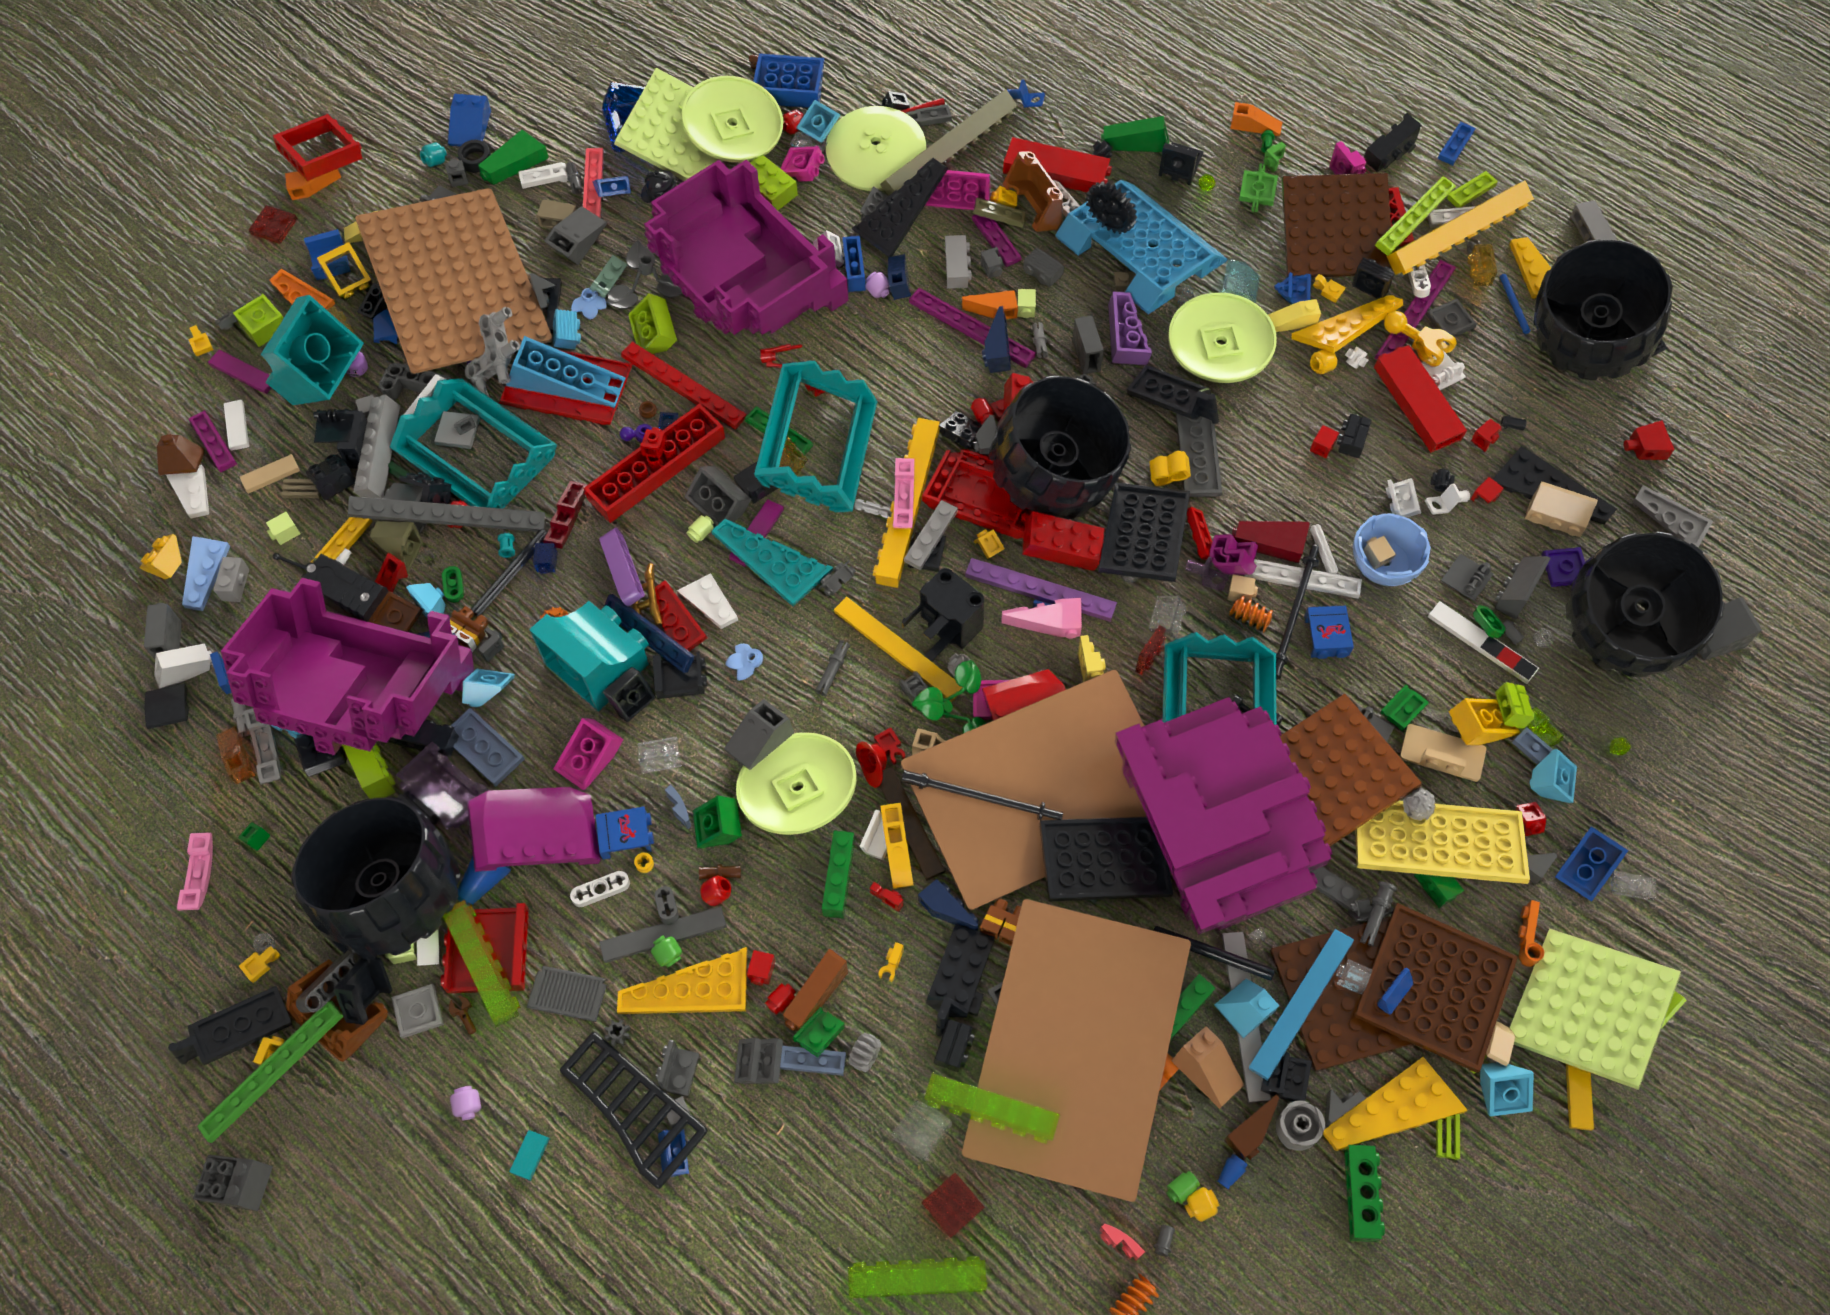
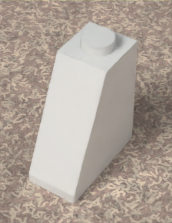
[154,644,212,689]

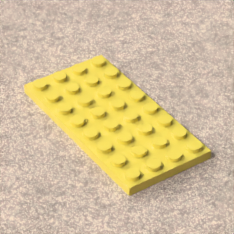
[1355,801,1530,884]

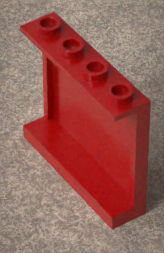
[441,903,529,994]

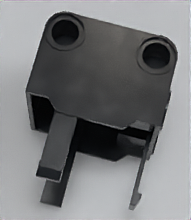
[902,568,984,662]

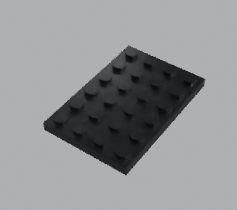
[1099,483,1190,582]
[1039,817,1173,902]

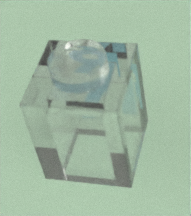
[1336,959,1373,994]

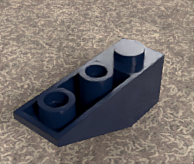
[888,254,911,300]
[918,879,978,931]

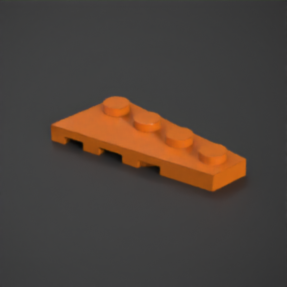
[270,269,335,311]

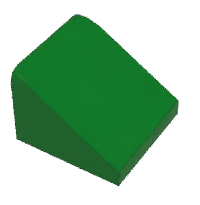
[238,822,270,851]

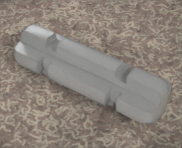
[854,499,891,518]

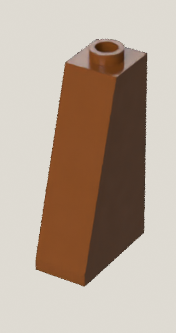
[783,949,848,1031]

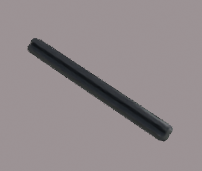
[471,529,548,617]
[1153,926,1275,980]

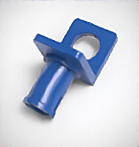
[1007,79,1045,108]

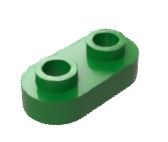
[442,566,464,603]
[1473,605,1506,638]

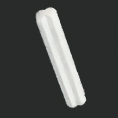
[1310,524,1338,574]

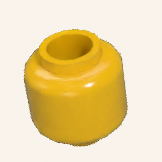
[1310,350,1337,375]
[1184,1187,1220,1222]

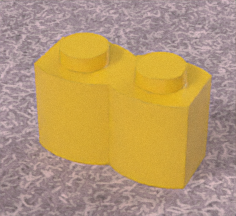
[1149,451,1191,486]

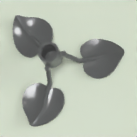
[607,241,683,309]

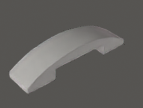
[244,708,281,785]

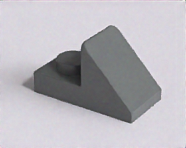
[528,273,555,310]
[1325,1089,1365,1127]

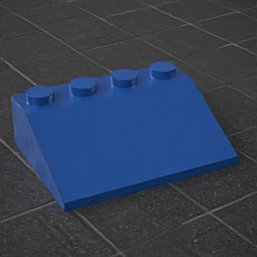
[753,53,824,108]

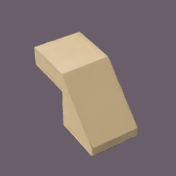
[1486,1021,1515,1067]

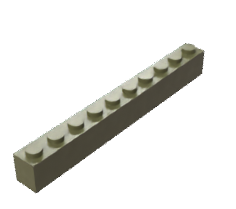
[880,89,1018,196]

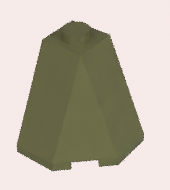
[369,521,423,573]

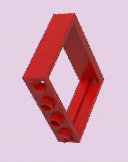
[273,114,363,181]

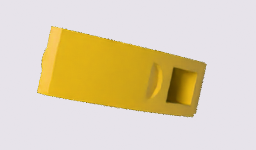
[880,803,914,889]

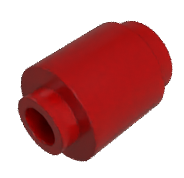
[970,398,995,425]
[765,983,796,1015]

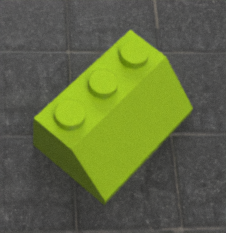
[628,293,677,354]

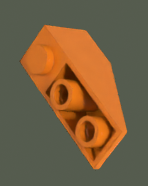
[1230,102,1282,136]
[285,169,341,200]
[962,290,1018,319]

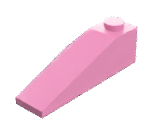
[1001,598,1082,639]

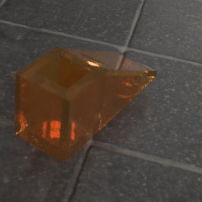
[216,726,256,784]

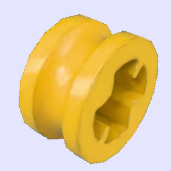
[634,852,654,873]

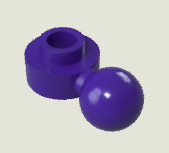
[620,424,652,443]

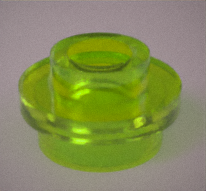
[1198,174,1215,191]
[1609,737,1631,755]

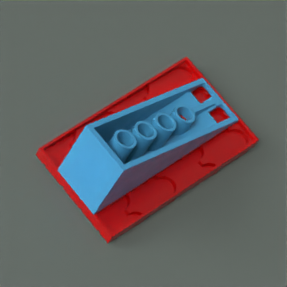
[499,336,633,425]

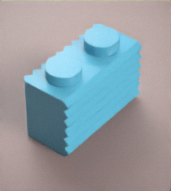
[553,309,581,350]

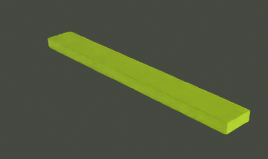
[1375,176,1456,256]

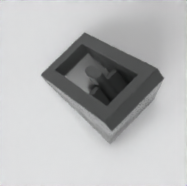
[1527,853,1557,885]

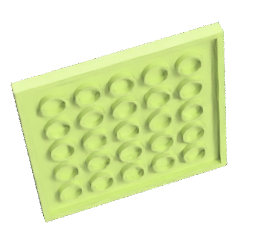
[614,68,736,181]
[1509,928,1681,1090]

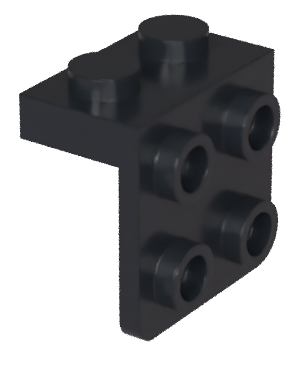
[306,454,356,501]
[734,461,778,504]
[399,472,452,504]

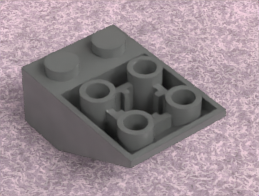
[544,206,607,265]
[724,699,794,770]
[193,1155,273,1211]

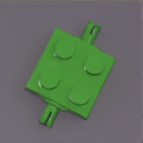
[1239,163,1278,212]

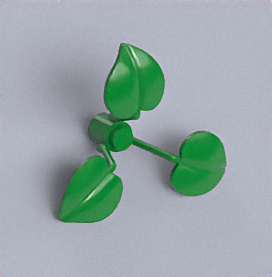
[911,660,986,734]

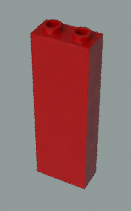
[1003,137,1112,192]
[1374,345,1467,453]

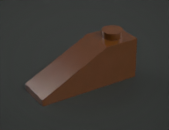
[1224,1095,1279,1160]

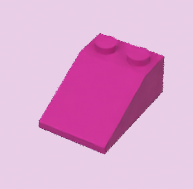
[554,718,624,790]

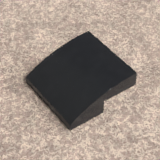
[144,683,189,729]
[1261,1052,1312,1102]

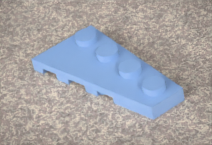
[182,536,230,611]

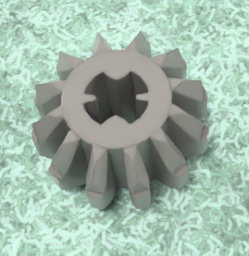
[849,1033,881,1072]

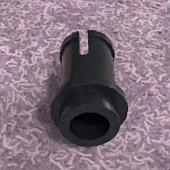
[1501,415,1526,431]

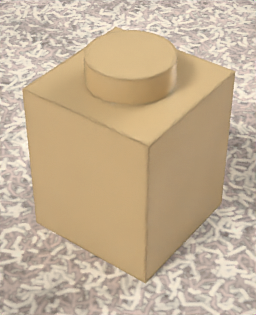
[1363,536,1396,570]
[1227,574,1258,603]

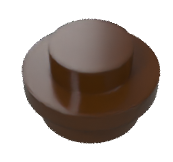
[639,401,657,419]

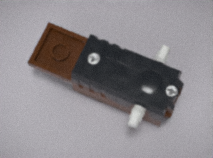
[301,548,423,632]

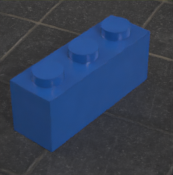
[842,236,866,292]

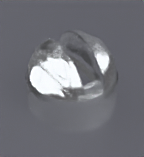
[1247,926,1266,944]

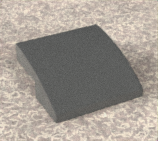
[734,1038,783,1084]

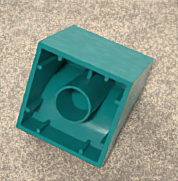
[261,295,364,405]
[529,601,649,712]

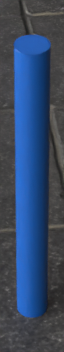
[1499,274,1531,334]

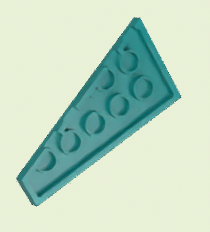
[712,519,833,607]

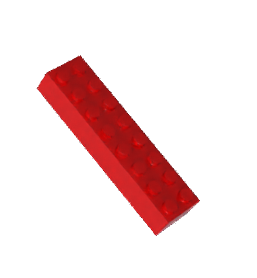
[584,403,725,523]

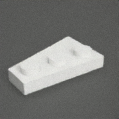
[166,465,209,518]
[677,573,738,629]

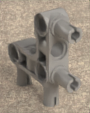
[465,307,520,396]

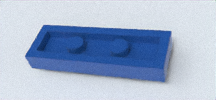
[1438,121,1476,166]

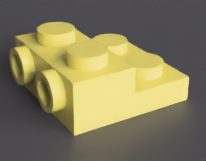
[1078,635,1106,682]

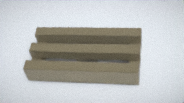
[281,479,320,498]

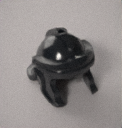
[641,170,677,203]

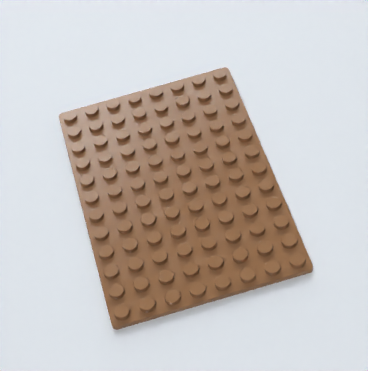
[355,188,552,374]
[901,670,1147,910]
[962,899,1191,1202]

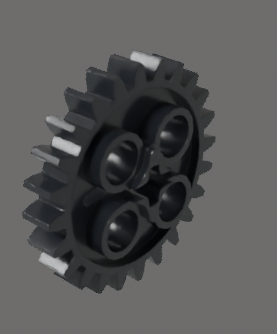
[1085,181,1138,234]

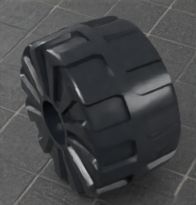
[1534,239,1673,380]
[989,375,1131,519]
[1566,531,1725,677]
[291,797,460,960]

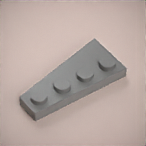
[1633,485,1713,547]

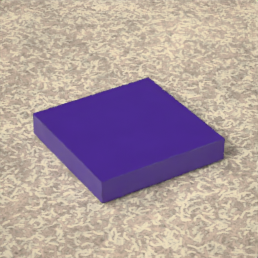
[1542,547,1585,587]

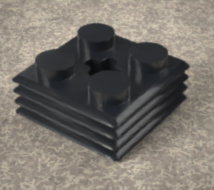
[1352,258,1395,299]
[603,667,656,722]
[294,735,346,777]

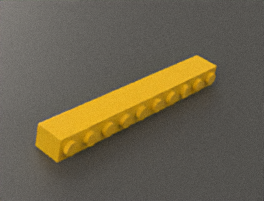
[1386,181,1534,275]
[873,418,940,588]

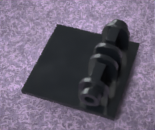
[313,408,352,443]
[939,411,982,449]

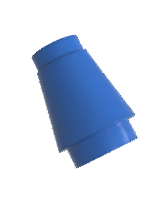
[1217,1154,1248,1189]

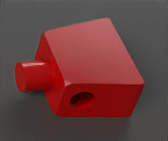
[1623,420,1675,460]

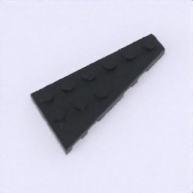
[852,158,948,257]
[1493,446,1617,525]

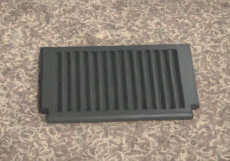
[526,966,607,1022]

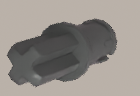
[566,162,583,194]

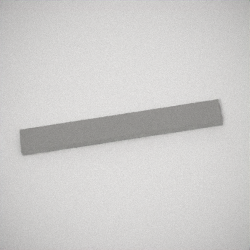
[1221,932,1271,1104]

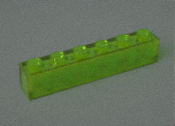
[443,900,521,1028]
[924,1073,1060,1144]
[848,1256,987,1299]

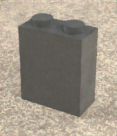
[1072,316,1104,374]
[144,603,182,659]

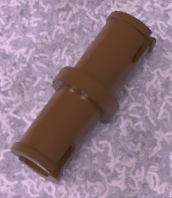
[699,864,741,880]

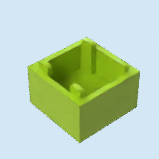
[233,294,284,347]

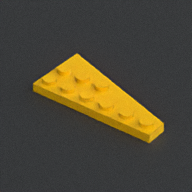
[1292,295,1403,353]
[617,947,747,1014]
[1323,1057,1468,1151]

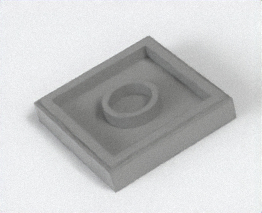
[434,411,480,449]
[391,984,444,1039]

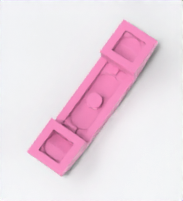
[893,458,914,528]
[177,833,213,911]

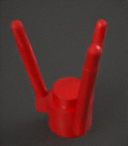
[760,344,802,368]

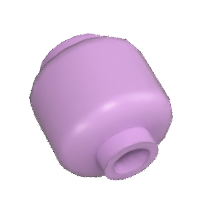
[865,272,891,298]
[450,1086,481,1121]

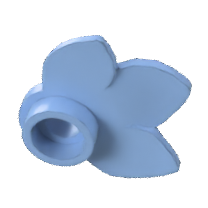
[571,288,607,319]
[725,643,763,681]

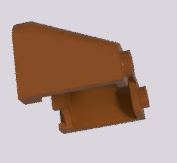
[1003,151,1063,232]
[286,959,388,1062]

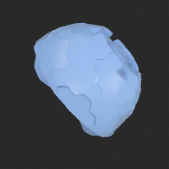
[1353,513,1431,586]

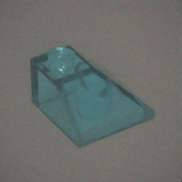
[1221,259,1260,303]

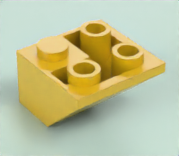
[139,534,182,579]

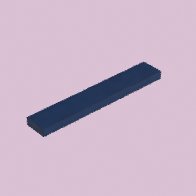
[604,594,695,673]

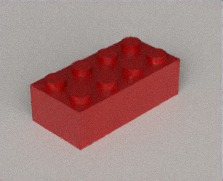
[1022,511,1104,571]

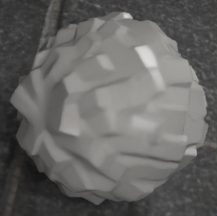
[1403,788,1436,821]

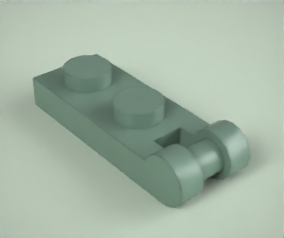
[589,255,628,299]

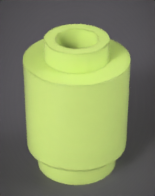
[686,515,714,543]

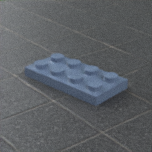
[451,708,525,787]

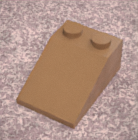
[1172,1026,1244,1109]

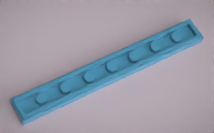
[1249,929,1354,1081]

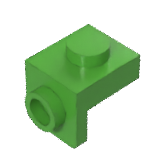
[1263,141,1286,172]

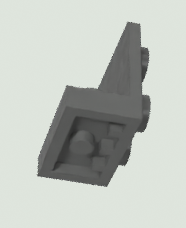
[656,1040,700,1097]

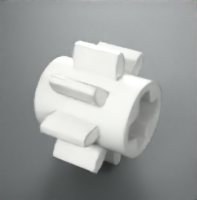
[1345,346,1368,369]

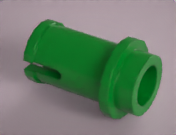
[1261,130,1275,153]

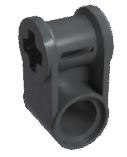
[899,671,928,702]

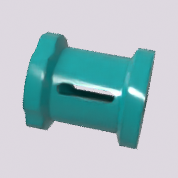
[497,533,515,558]

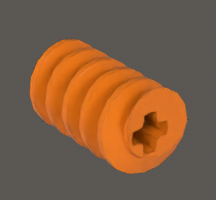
[1229,596,1273,633]
[1109,1274,1159,1315]

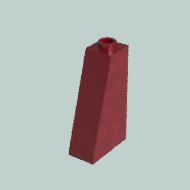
[1232,521,1310,563]

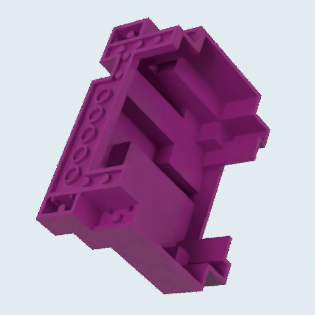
[644,159,848,335]
[221,578,474,755]
[1115,697,1332,935]

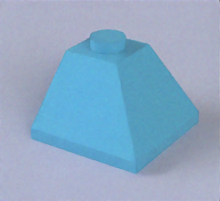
[797,100,840,143]
[406,583,446,618]
[462,668,515,707]
[1530,749,1577,803]
[1214,978,1279,1039]
[1480,1062,1534,1116]

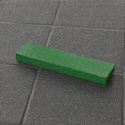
[745,406,813,458]

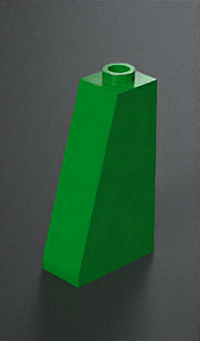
[1101,116,1169,152]
[478,130,549,185]

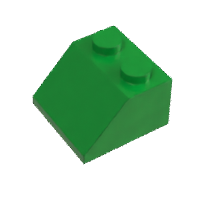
[693,795,742,849]

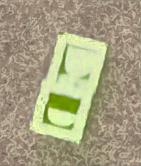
[1526,706,1564,747]

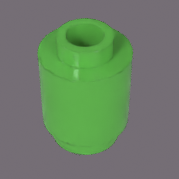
[1166,1171,1200,1204]

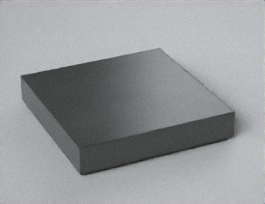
[1426,299,1477,337]

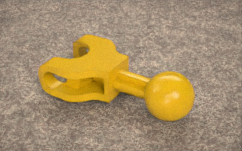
[1384,311,1457,367]

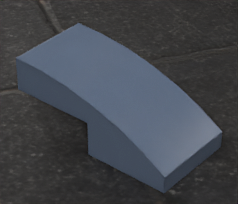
[665,785,691,829]

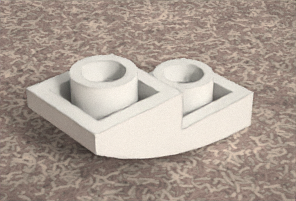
[417,929,439,966]

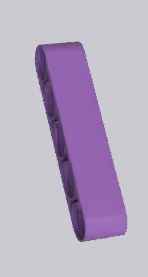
[599,528,645,607]

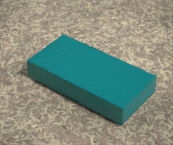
[509,1130,550,1181]

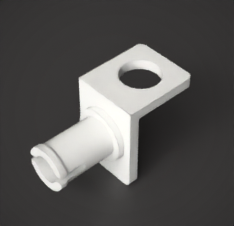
[1425,484,1470,515]

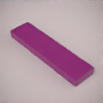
[972,214,1022,267]
[208,350,271,394]
[188,410,237,473]
[729,499,784,567]

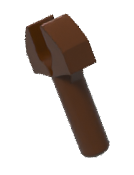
[448,996,476,1035]

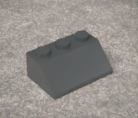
[684,466,752,526]
[1494,556,1551,620]

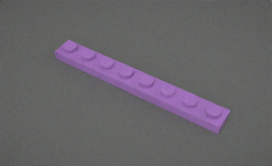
[965,558,1117,622]

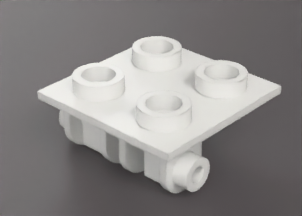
[1422,351,1466,391]

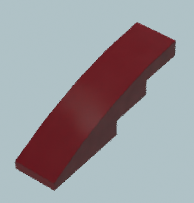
[544,481,588,549]

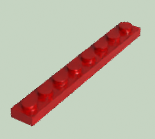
[621,341,746,430]

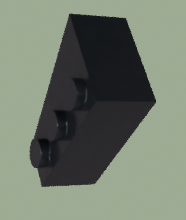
[1364,112,1422,172]

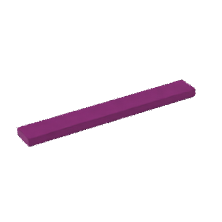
[1374,259,1456,360]
[909,288,1036,368]

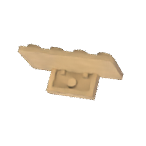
[1400,724,1486,782]

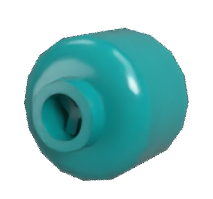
[420,142,447,167]

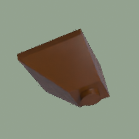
[157,434,205,475]

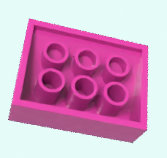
[925,170,991,210]

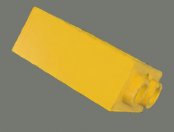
[317,242,371,299]

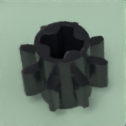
[1092,140,1113,158]
[1430,469,1455,492]

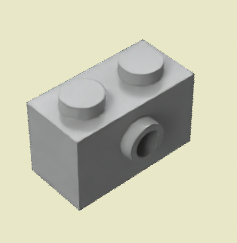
[214,557,249,602]

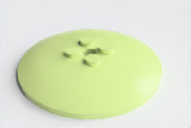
[682,76,783,162]
[826,106,926,191]
[1168,292,1277,383]
[736,733,857,835]

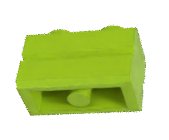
[1495,682,1534,729]

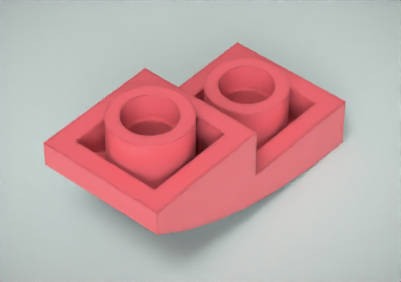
[1100,1224,1145,1261]

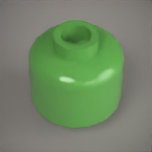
[651,935,682,968]

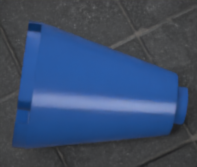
[457,856,512,905]

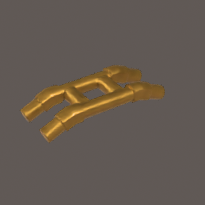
[632,564,663,625]

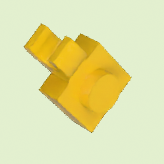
[1312,274,1346,303]
[188,325,214,357]
[879,942,904,982]
[239,946,281,983]

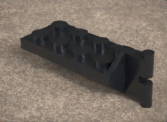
[1127,365,1219,424]
[926,924,995,1037]
[168,986,293,1066]

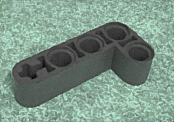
[379,363,451,400]

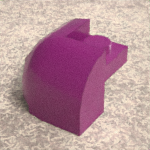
[1210,534,1258,575]

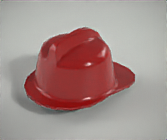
[856,741,887,788]

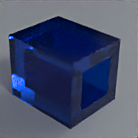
[533,543,558,574]

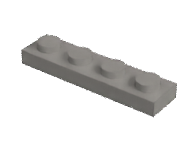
[904,500,958,570]

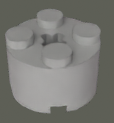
[1276,1101,1325,1151]

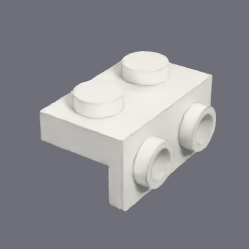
[1386,478,1421,518]

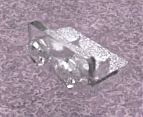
[1148,596,1186,638]
[637,736,682,773]

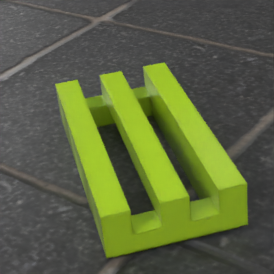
[1436,1114,1460,1160]

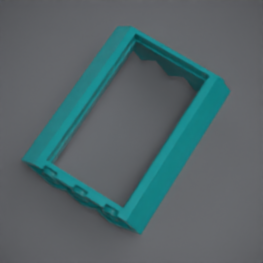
[754,361,877,512]
[390,378,557,509]
[1162,632,1277,725]

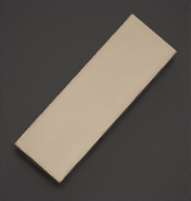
[240,454,300,494]

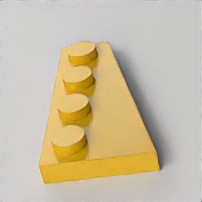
[1509,237,1551,299]

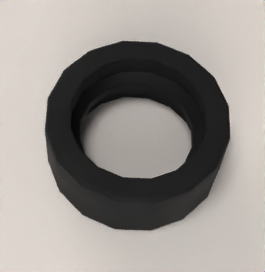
[458,140,491,173]

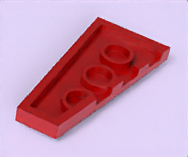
[655,580,708,651]

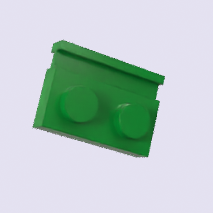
[1380,684,1429,731]
[793,1007,845,1058]

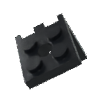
[1158,142,1204,185]

